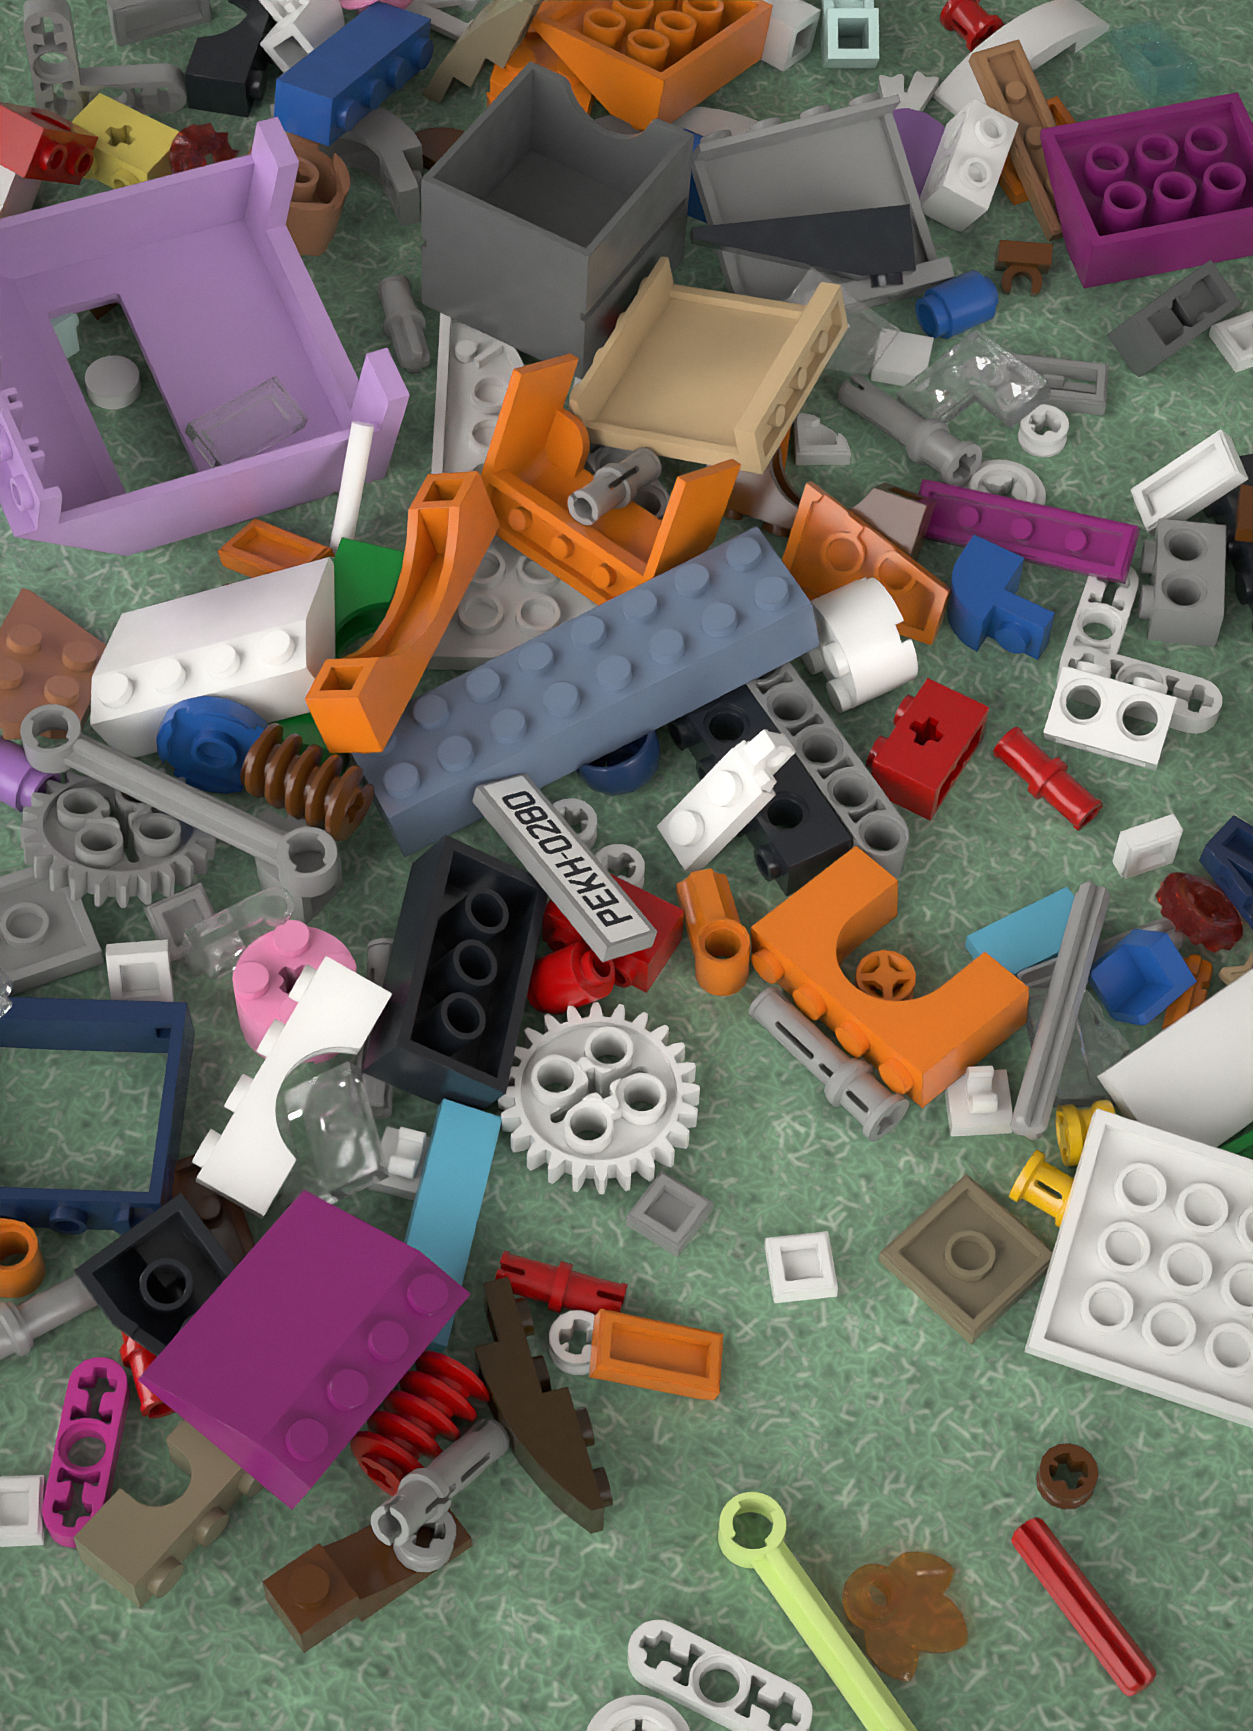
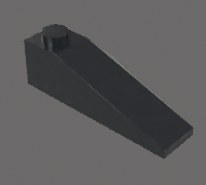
[690,204,916,289]
[73,1193,236,1357]

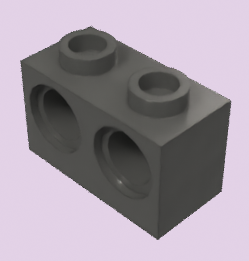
[1107,259,1242,377]

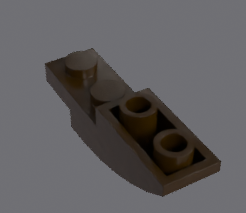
[474,1277,613,1534]

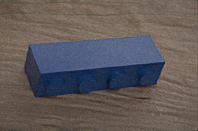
[274,1,434,146]

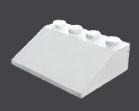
[90,557,335,758]

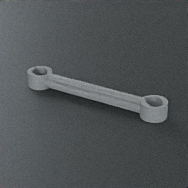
[20,704,339,898]

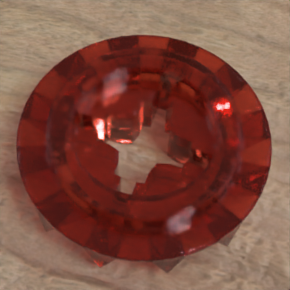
[169,123,241,174]
[1155,872,1244,953]

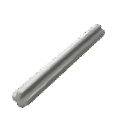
[1010,882,1110,1140]

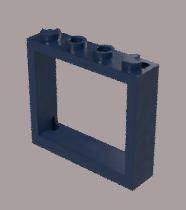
[0,996,195,1235]

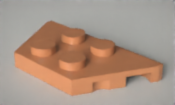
[0,588,107,740]

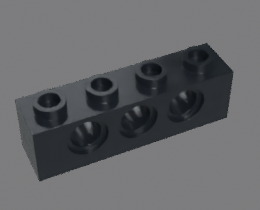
[667,684,852,897]

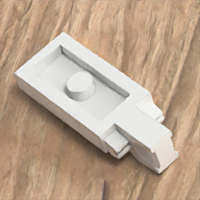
[657,729,796,872]

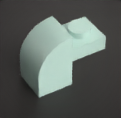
[820,0,879,68]

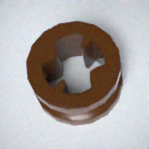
[1036,1443,1099,1510]

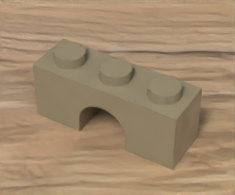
[74,1419,264,1609]

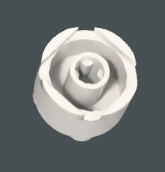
[801,577,918,713]

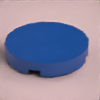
[156,696,268,794]

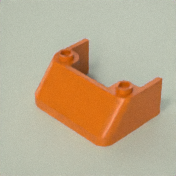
[481,353,741,606]

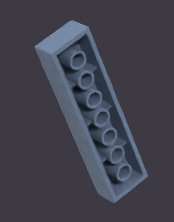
[349,526,820,857]

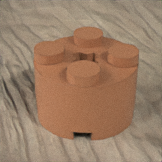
[247,133,350,256]

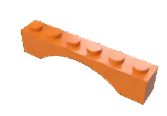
[305,471,500,754]

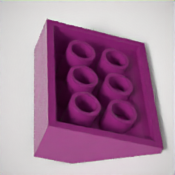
[1040,92,1253,289]
[138,1190,471,1510]

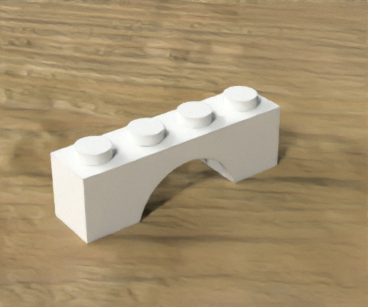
[192,956,392,1219]

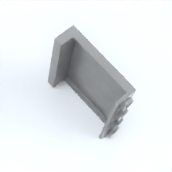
[691,92,955,314]

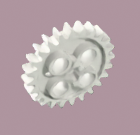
[498,1002,700,1194]

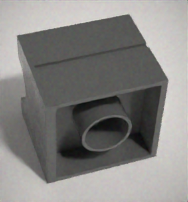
[421,61,694,380]

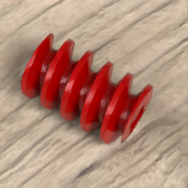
[350,1351,490,1497]

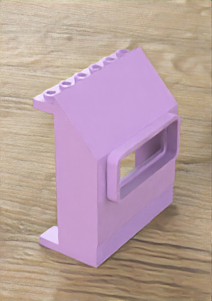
[0,117,410,556]

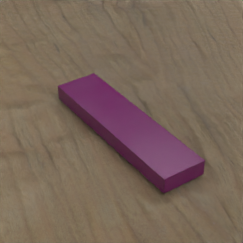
[918,479,1140,584]

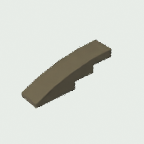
[422,0,543,104]

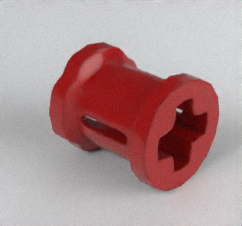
[939,0,1006,52]

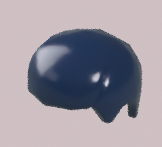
[576,730,660,796]

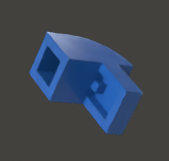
[947,535,1055,660]

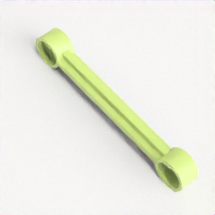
[718,1492,918,1731]

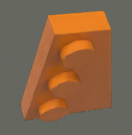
[782,481,951,645]

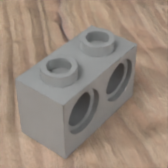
[1138,518,1226,647]

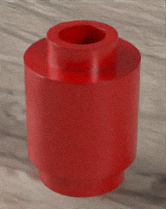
[527,940,615,1015]

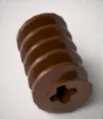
[240,722,375,841]

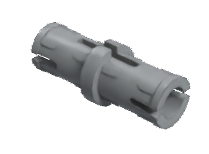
[568,447,661,525]

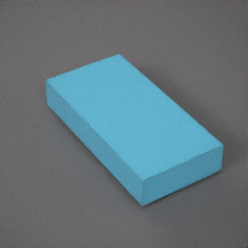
[965,887,1075,977]

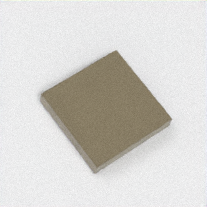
[878,1174,1053,1345]

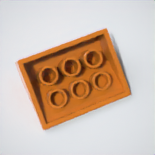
[532,0,773,132]

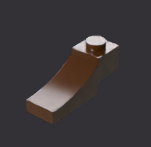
[262,1508,472,1653]

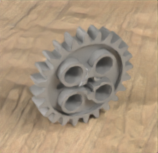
[20,768,216,908]

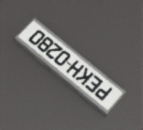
[472,773,657,962]

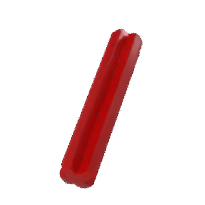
[1011,1517,1157,1697]

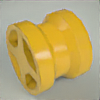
[1055,1100,1115,1167]

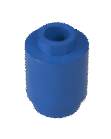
[915,270,999,339]

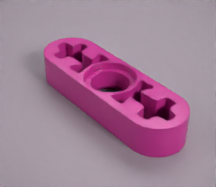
[42,1357,130,1548]

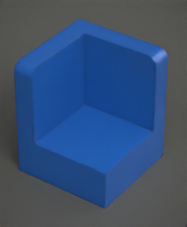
[1088,929,1197,1026]

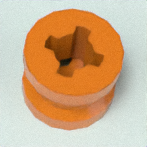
[854,950,916,1001]

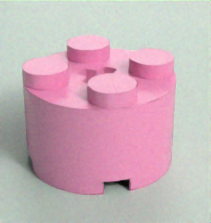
[232,920,357,1064]

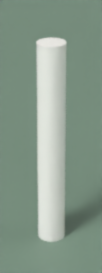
[330,421,374,555]

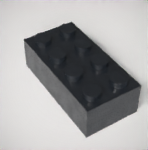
[362,835,548,1111]

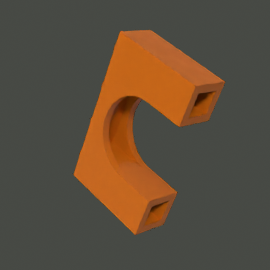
[751,846,1029,1108]

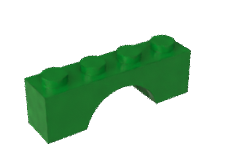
[267,537,404,776]

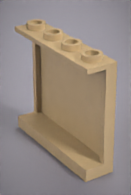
[569,257,848,475]

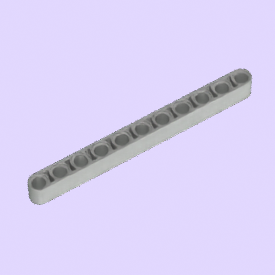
[584,443,909,879]

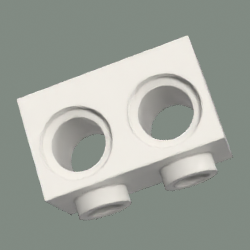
[919,99,1019,232]
[1043,661,1177,771]

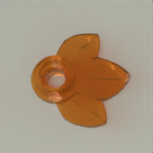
[842,1551,968,1682]

